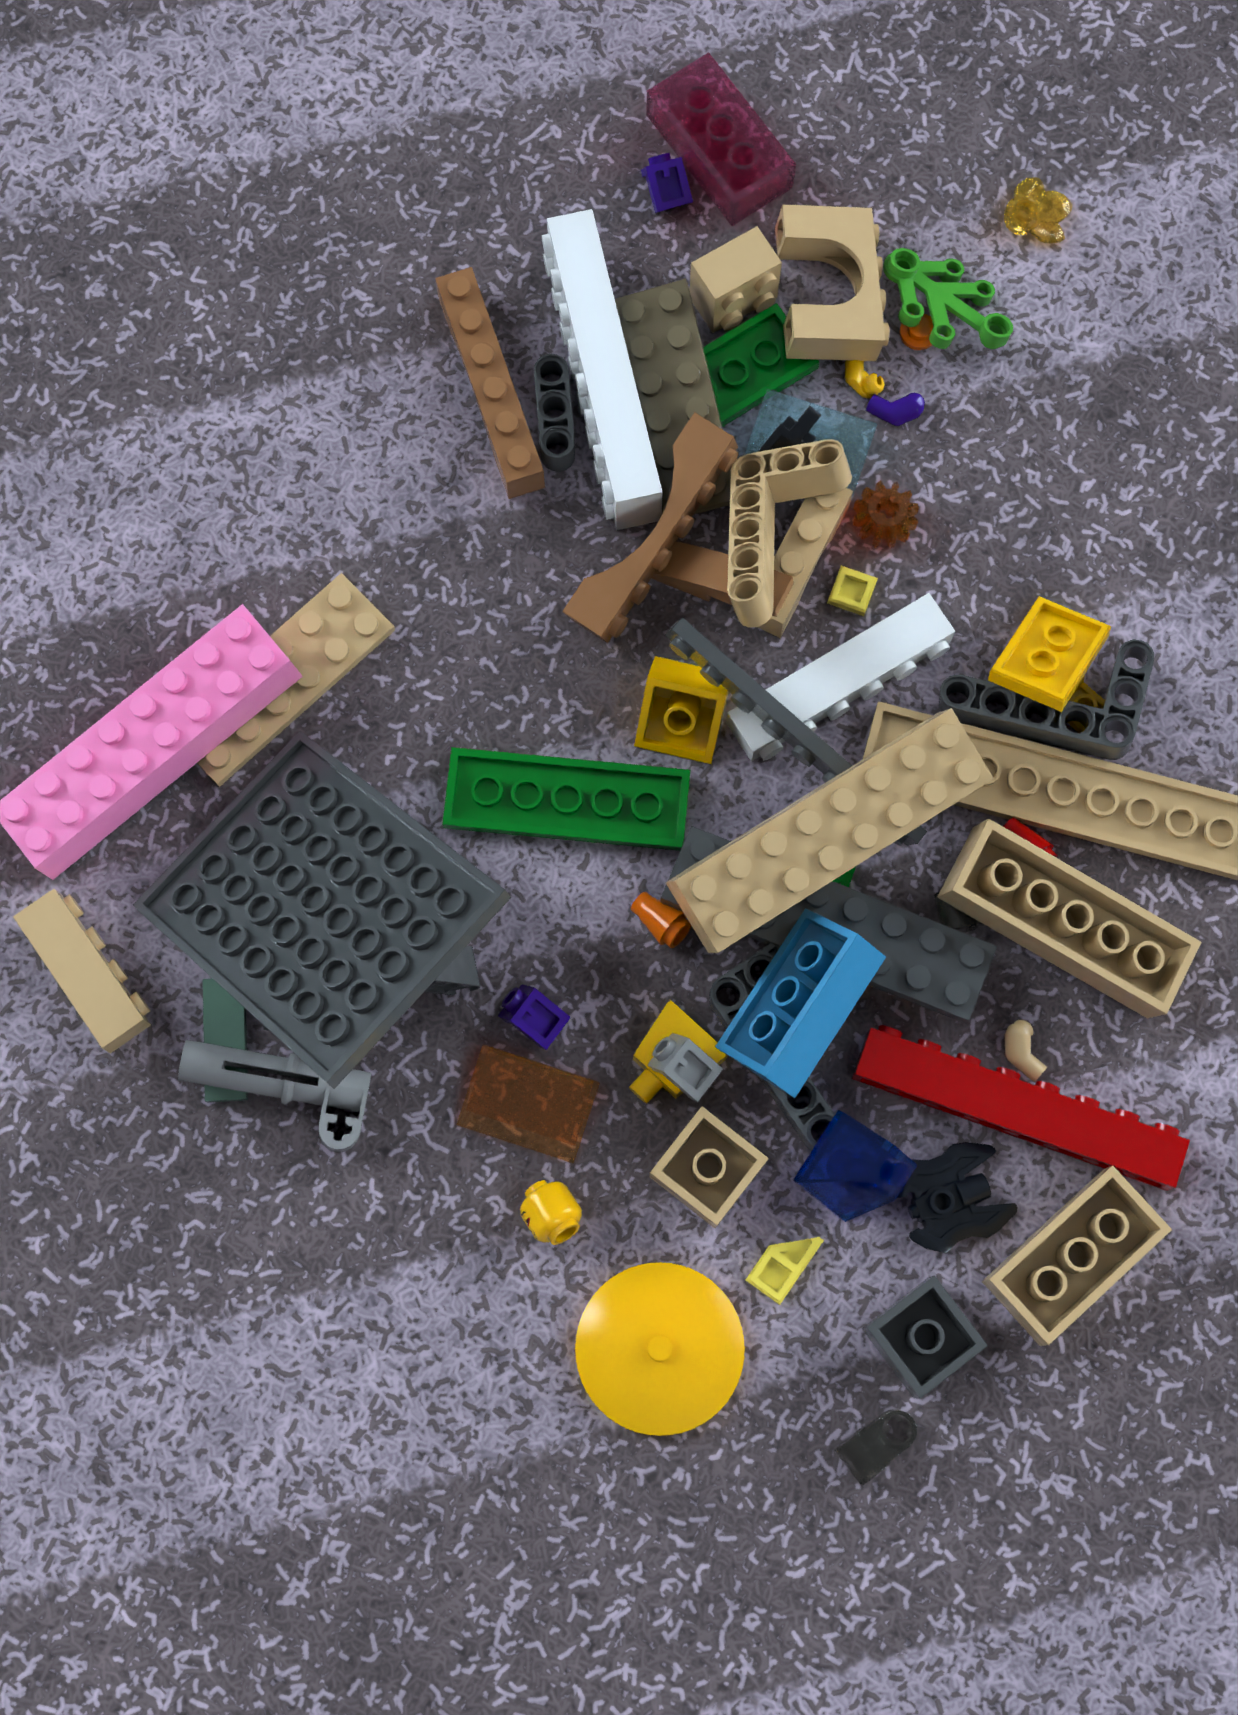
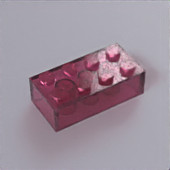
[646,52,796,226]

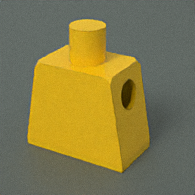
[629,1000,728,1104]

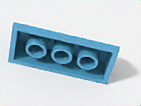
[715,908,886,1098]

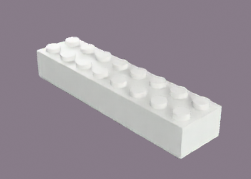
[542,209,662,530]

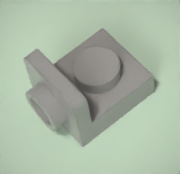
[648,1033,723,1102]

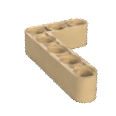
[727,439,852,627]

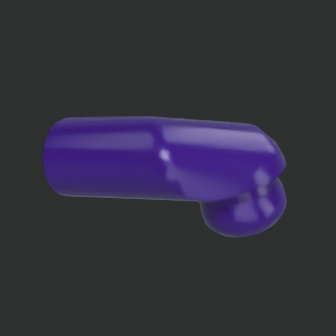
[865,392,925,426]

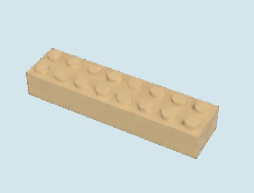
[665,708,994,953]

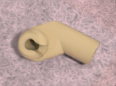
[1004,1020,1047,1082]

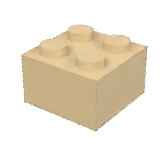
[690,226,782,333]
[649,1106,769,1229]

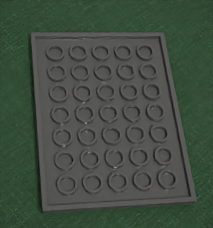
[133,731,511,1089]

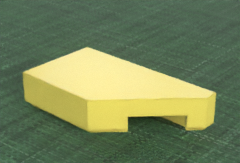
[745,1237,824,1305]

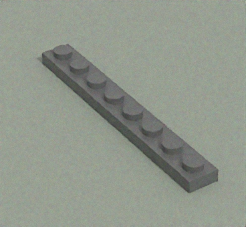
[665,617,928,846]

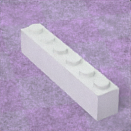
[726,593,955,762]

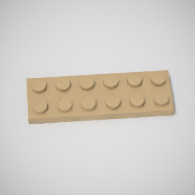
[197,573,395,787]

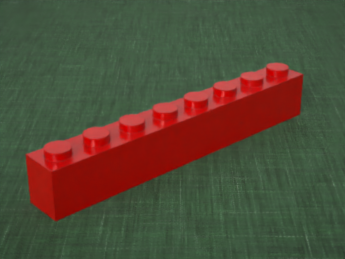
[852,1025,1190,1191]

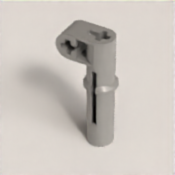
[178,1040,372,1152]

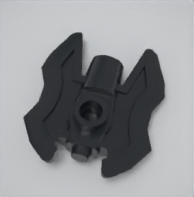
[893,1142,1018,1253]

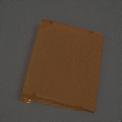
[456,1044,600,1163]

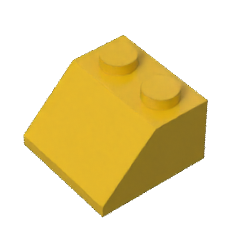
[634,656,729,764]

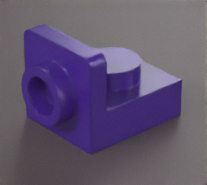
[641,153,693,213]
[498,984,571,1050]

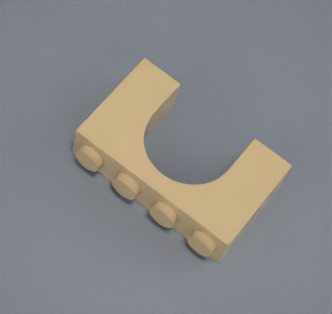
[775,205,890,361]

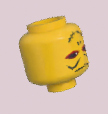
[520,1180,582,1245]

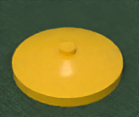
[575,1262,745,1436]

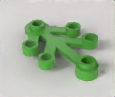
[883,248,1013,349]

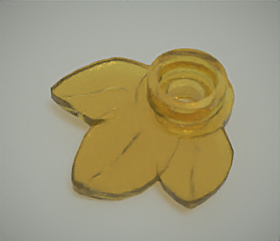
[1004,177,1073,244]

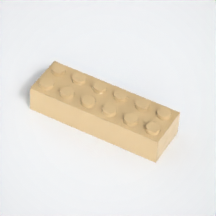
[937,819,1201,1018]

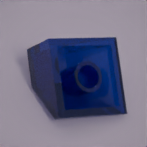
[793,1110,917,1222]

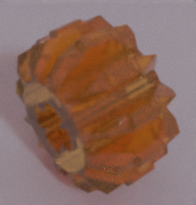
[852,480,919,549]

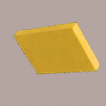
[988,596,1112,712]

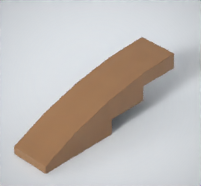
[652,542,794,617]

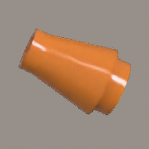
[631,891,691,948]

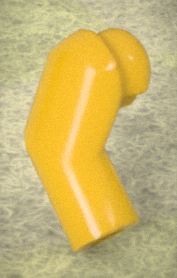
[845,360,885,399]

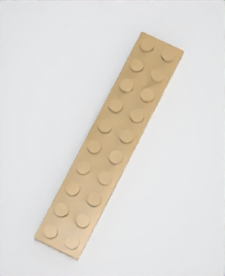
[862,701,1238,880]

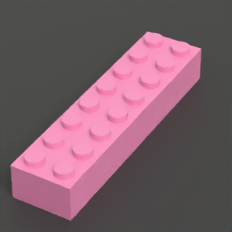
[0,604,303,880]

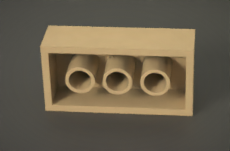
[982,1165,1172,1346]

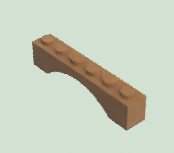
[435,267,545,499]
[562,412,739,643]

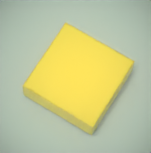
[827,565,878,616]

